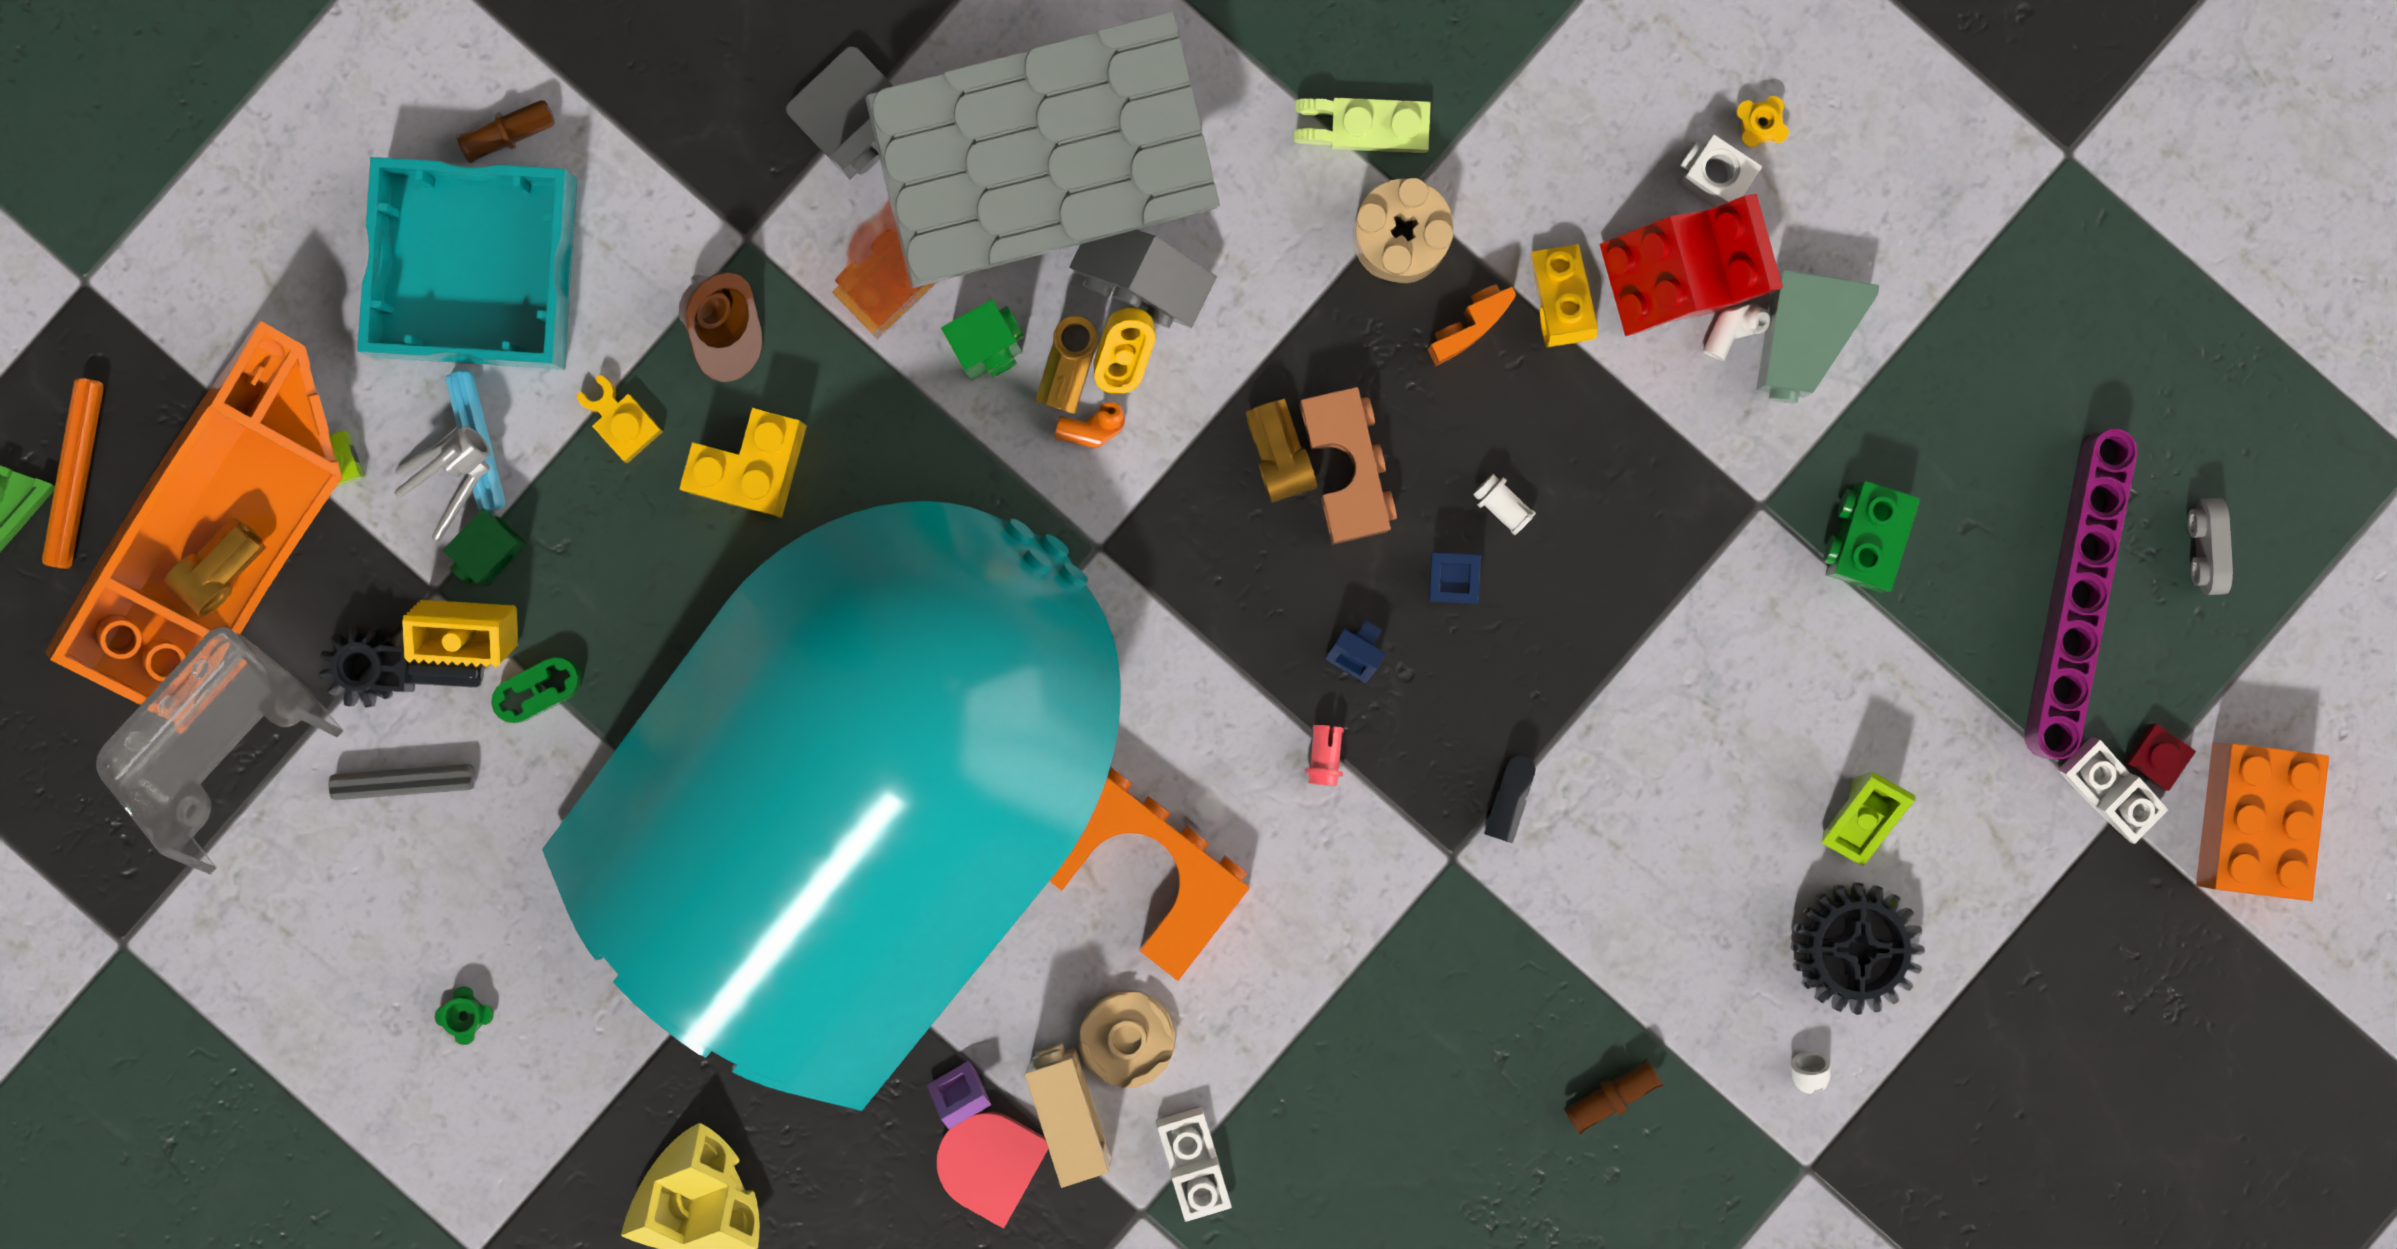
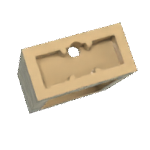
[1025,1043,1111,1188]

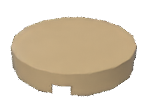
[1079,990,1175,1088]

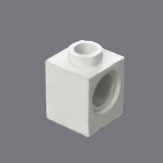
[1679,135,1763,207]

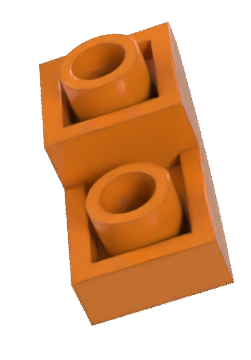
[1428,284,1516,367]

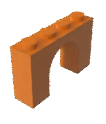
[1050,766,1250,981]

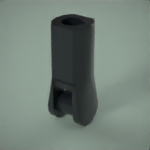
[1484,755,1536,843]

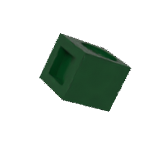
[442,508,528,586]

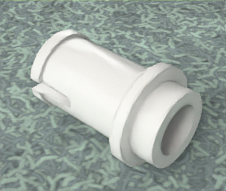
[1473,474,1536,535]

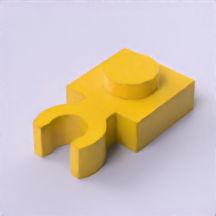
[576,375,663,463]

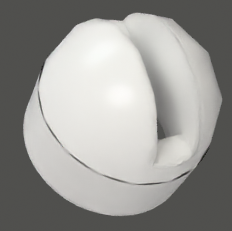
[1791,1052,1831,1094]

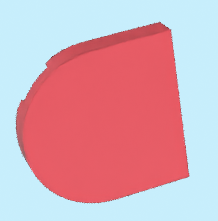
[937,1112,1048,1229]

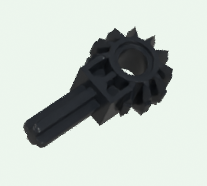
[319,626,484,708]

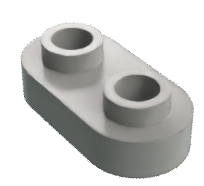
[2188,498,2233,595]

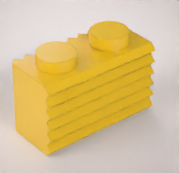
[402,600,518,668]

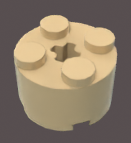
[1353,178,1453,283]

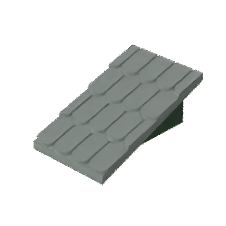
[866,11,1220,289]

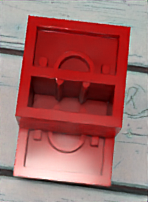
[1599,194,1783,336]

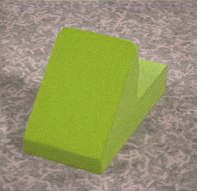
[1821,772,1916,866]

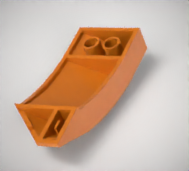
[45,320,343,728]

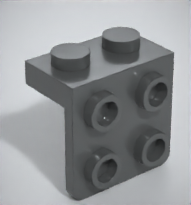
[786,47,893,180]

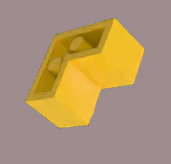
[679,408,807,518]

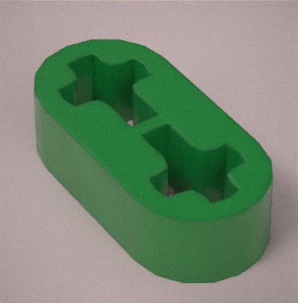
[491,657,583,723]

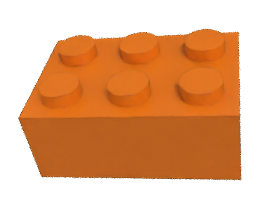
[2196,742,2330,902]

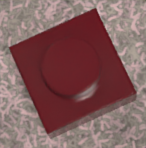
[2124,724,2196,791]

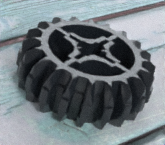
[1790,882,1925,1015]

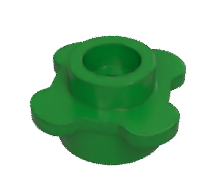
[434,986,494,1045]

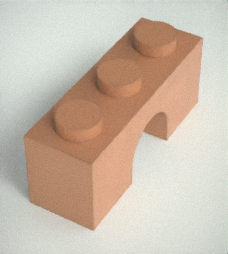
[1299,387,1397,545]

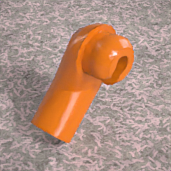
[1055,402,1125,448]

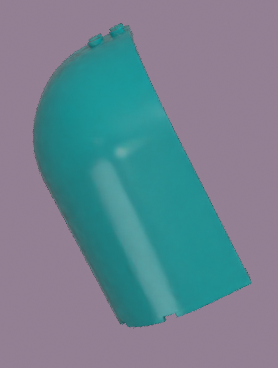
[542,501,1121,1111]

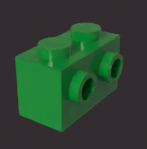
[941,299,1024,381]
[1823,481,1920,593]

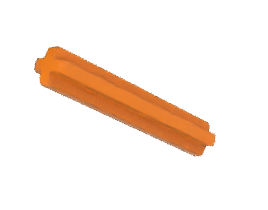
[42,378,104,569]

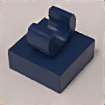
[1428,552,1481,604]
[1325,620,1386,683]

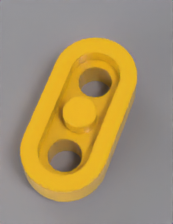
[1093,308,1155,394]

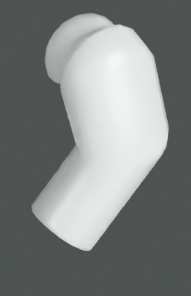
[1703,304,1771,361]

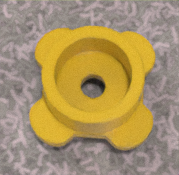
[1736,96,1789,148]

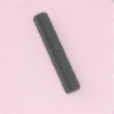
[328,764,475,800]

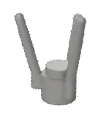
[395,426,491,542]

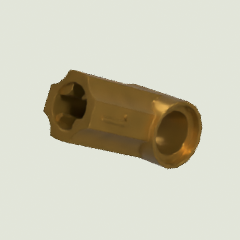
[1035,315,1099,414]
[1246,399,1318,503]
[165,518,266,617]

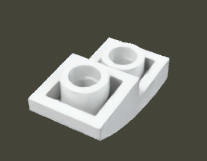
[2058,736,2168,844]
[1156,1107,1232,1222]

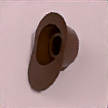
[679,272,762,382]

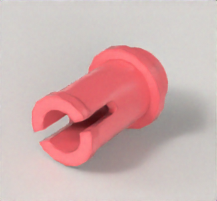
[1305,725,1344,786]

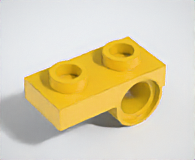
[1530,244,1598,347]

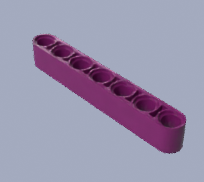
[2025,429,2137,759]

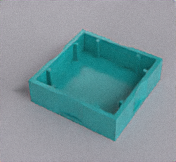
[357,157,577,370]

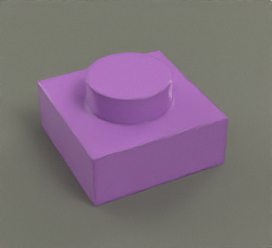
[927,1061,991,1129]

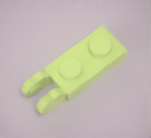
[1294,98,1430,153]

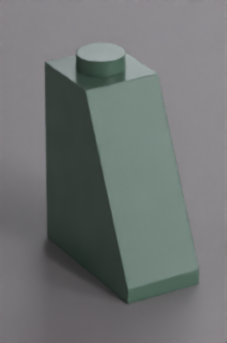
[1756,270,1879,403]

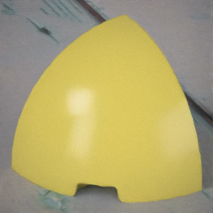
[621,1123,760,1249]

